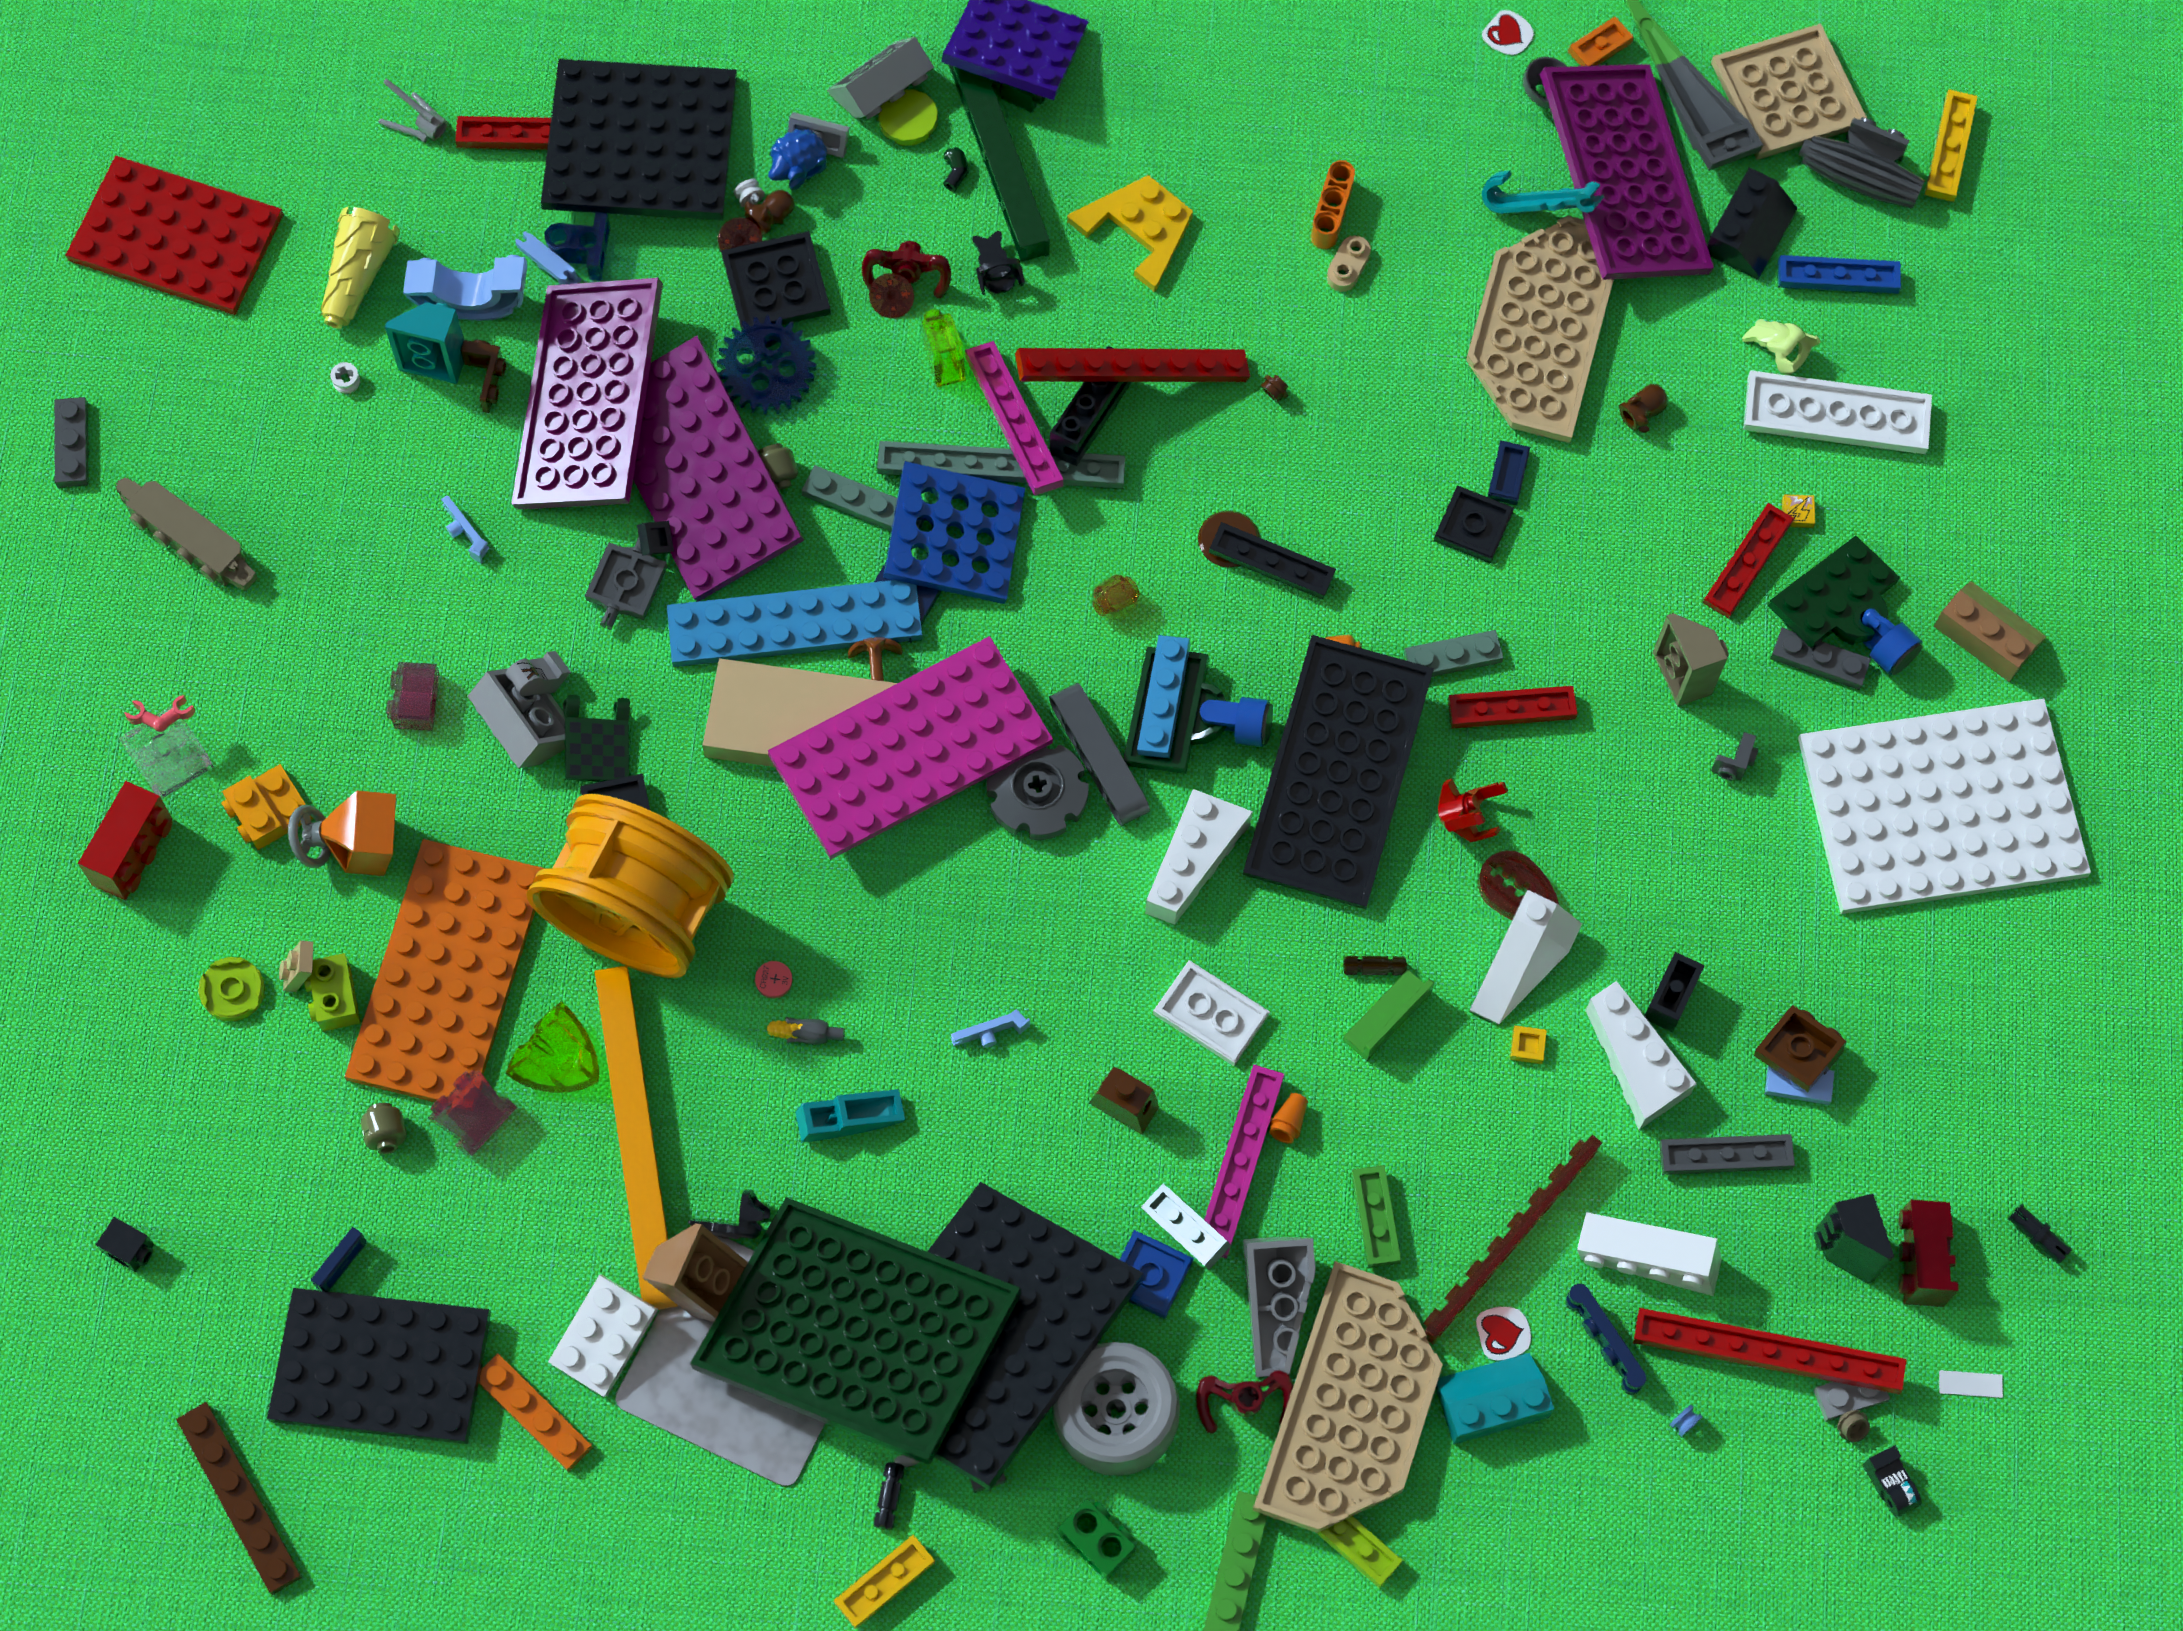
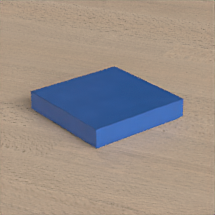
[1120,1230,1194,1319]

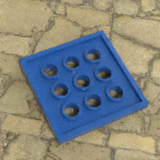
[883,461,1025,604]

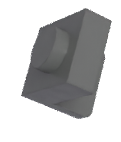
[1711,732,1758,781]

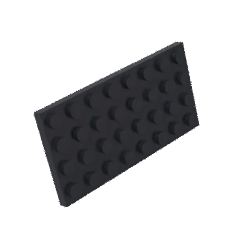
[1243,635,1434,909]

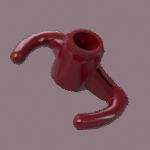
[861,241,952,298]
[1196,1370,1294,1434]

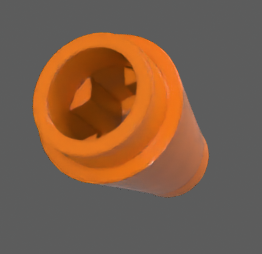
[1269,1093,1308,1144]

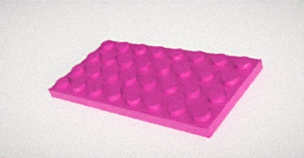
[768,636,1053,860]

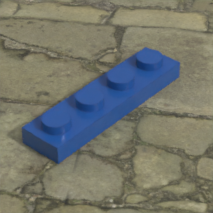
[1778,255,1901,294]

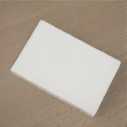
[1153,960,1270,1066]

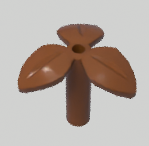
[848,637,903,681]

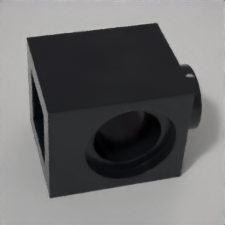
[95,1217,154,1272]

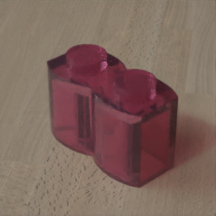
[386,662,440,731]

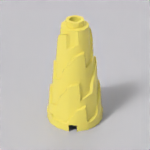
[321,207,400,329]

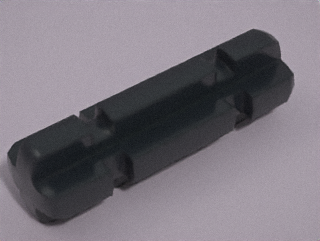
[874,1462,905,1530]

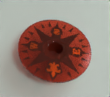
[718,217,763,251]
[869,273,914,318]

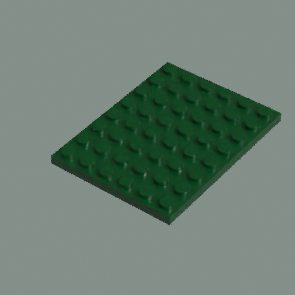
[690,1197,1022,1466]

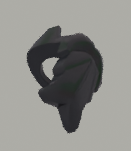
[972,231,1025,295]
[688,1189,771,1239]

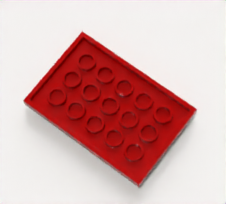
[66,155,284,315]

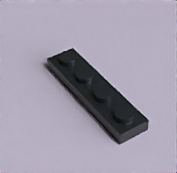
[1209,522,1336,600]

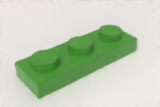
[1351,1165,1401,1268]

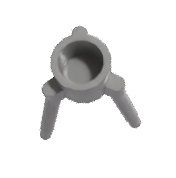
[379,79,447,142]

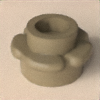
[1837,1410,1870,1442]

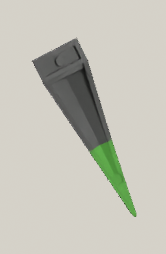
[1625,0,1763,171]

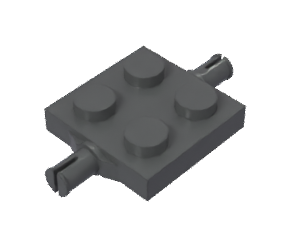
[585,537,667,630]

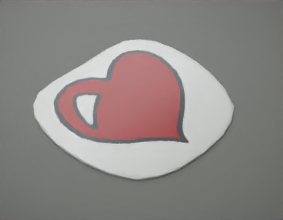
[1482,10,1534,55]
[1476,1307,1531,1360]

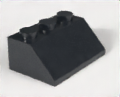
[1707,167,1798,280]
[1814,1194,1894,1283]

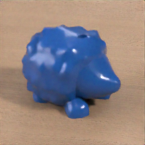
[768,129,827,190]

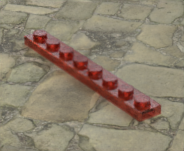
[1423,1134,1602,1345]

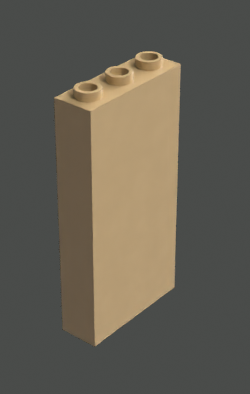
[702,658,897,767]

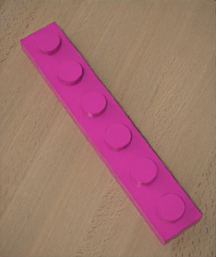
[965,341,1063,496]
[1204,1064,1284,1259]

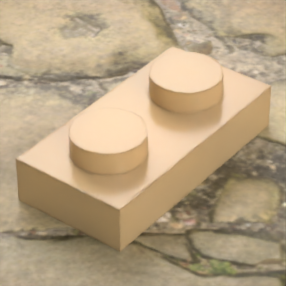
[279,940,313,992]

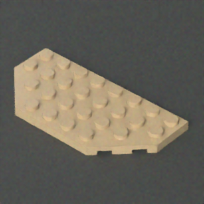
[1466,216,1614,443]
[1253,1261,1442,1533]

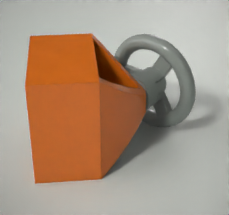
[288,790,396,876]

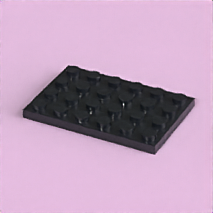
[267,1288,492,1444]

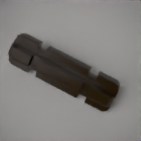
[1343,956,1407,975]

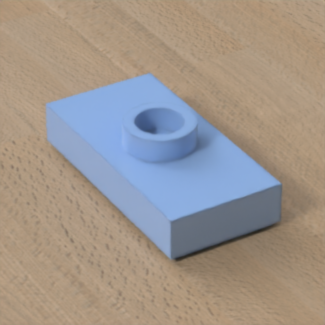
[1765,1066,1835,1105]

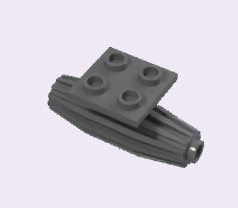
[1799,118,1925,208]

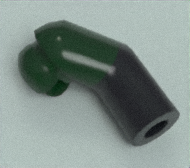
[943,147,969,192]

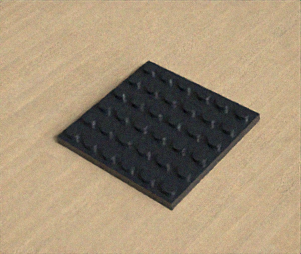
[541,59,737,220]

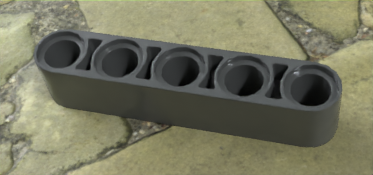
[1049,683,1150,826]

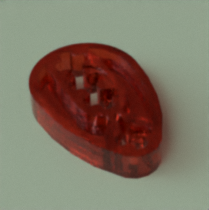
[1478,851,1559,920]

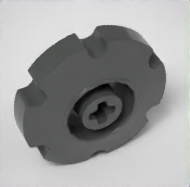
[987,745,1089,840]

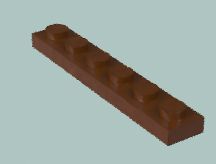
[176,1402,302,1595]

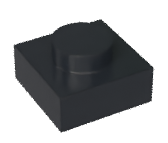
[637,521,674,556]

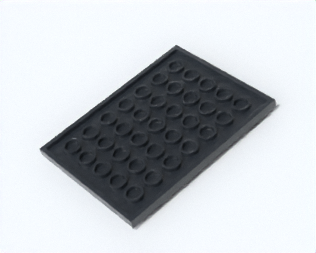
[927,1182,1144,1491]

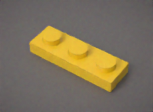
[833,1535,935,1629]

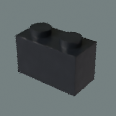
[1644,952,1705,1033]

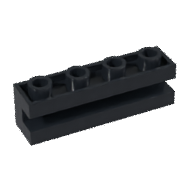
[1050,346,1132,466]

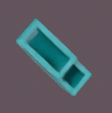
[795,1089,905,1143]

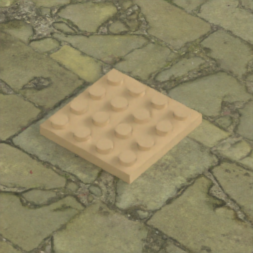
[1711,24,1867,160]

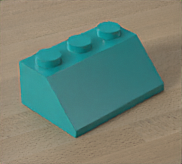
[385,302,464,384]
[1436,1353,1554,1444]

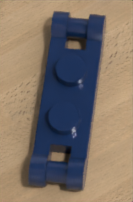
[1565,1284,1646,1395]

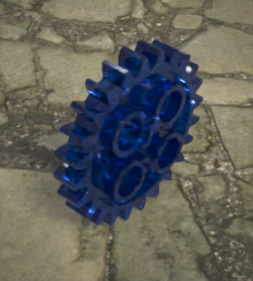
[717,315,816,415]

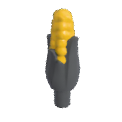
[767,1017,845,1045]

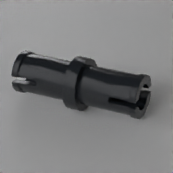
[2008,1204,2072,1264]

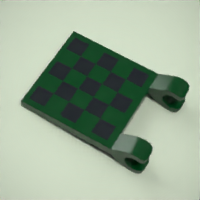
[563,695,630,782]

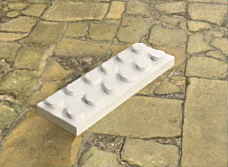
[1743,370,1932,454]

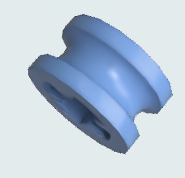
[1670,1404,1703,1437]

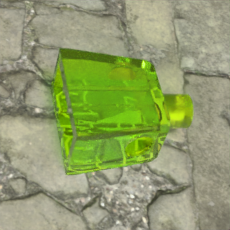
[921,309,966,388]

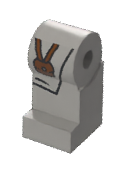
[505,651,571,696]

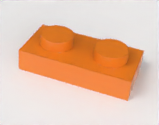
[1568,16,1634,66]

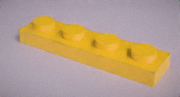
[1924,89,1978,202]

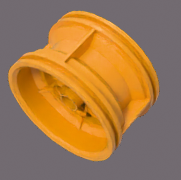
[526,794,734,978]

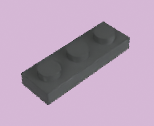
[54,397,89,488]
[1770,628,1871,690]

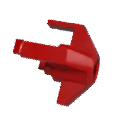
[1438,779,1508,842]

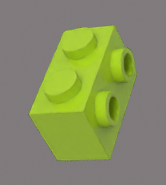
[304,953,361,1032]

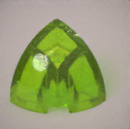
[506,1001,599,1093]

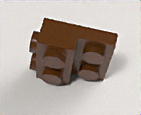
[1754,1005,1846,1092]

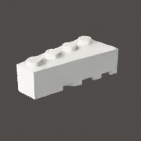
[1145,789,1253,925]
[1586,981,1697,1130]
[1577,1212,1722,1296]

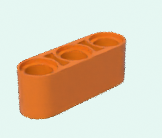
[1311,160,1355,249]

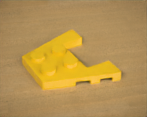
[1067,175,1193,292]

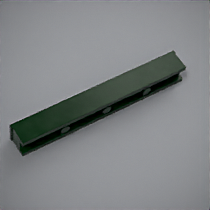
[948,65,1050,262]

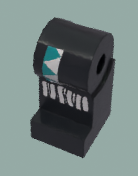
[1863,1445,1922,1517]

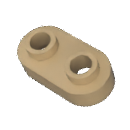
[1327,236,1371,292]

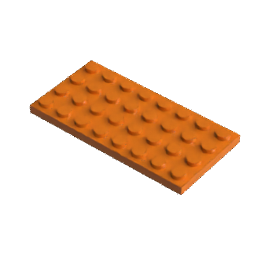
[344,839,546,1111]

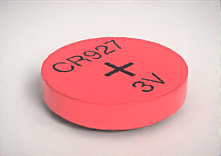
[755,961,793,998]

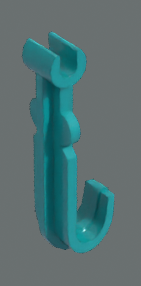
[1482,170,1604,213]

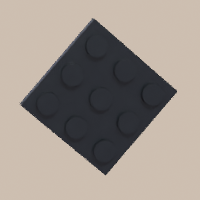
[721,231,831,334]

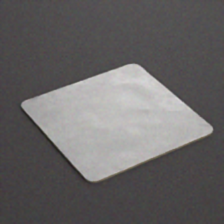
[616,1237,825,1486]

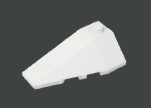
[1469,890,1582,1025]

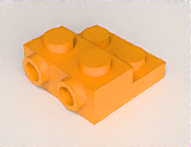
[221,764,313,850]

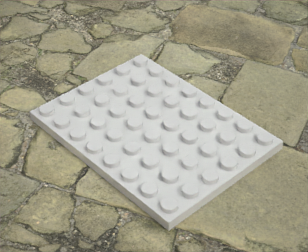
[1798,698,2091,914]

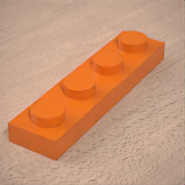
[479,1354,593,1472]

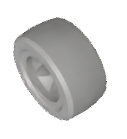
[1052,1342,1180,1476]

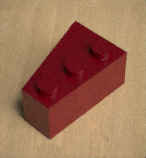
[1898,1200,1959,1307]

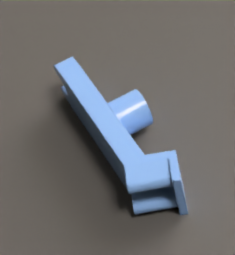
[515,231,582,285]
[441,495,490,564]
[951,1009,1030,1048]

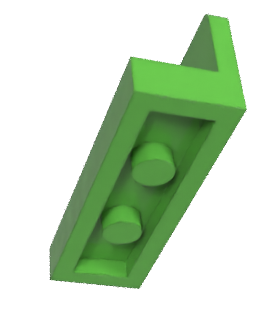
[1343,969,1434,1061]

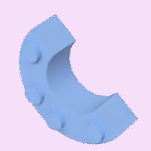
[403,255,527,321]

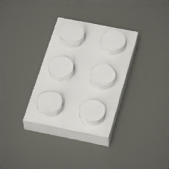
[548,1275,658,1397]

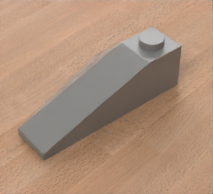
[1243,1237,1316,1377]

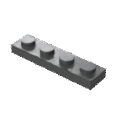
[1659,1134,1795,1175]

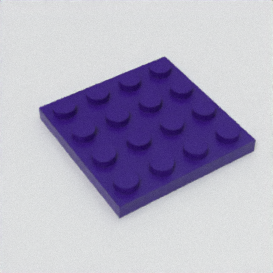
[941,0,1089,100]

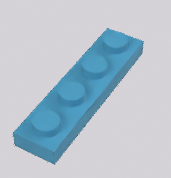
[1137,635,1191,758]

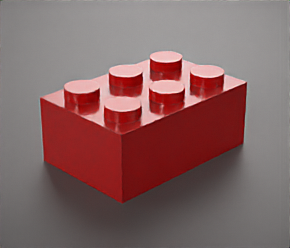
[78,781,173,901]

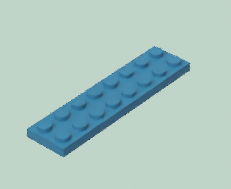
[667,580,923,667]

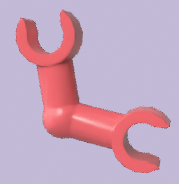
[124,695,195,732]

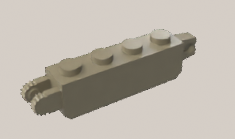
[115,477,258,591]

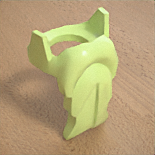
[1742,319,1821,375]

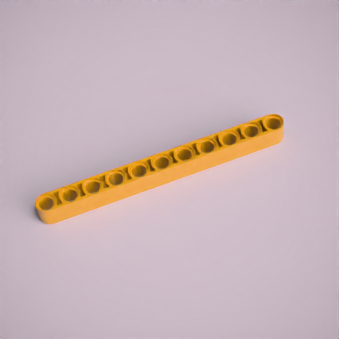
[595,965,678,1310]

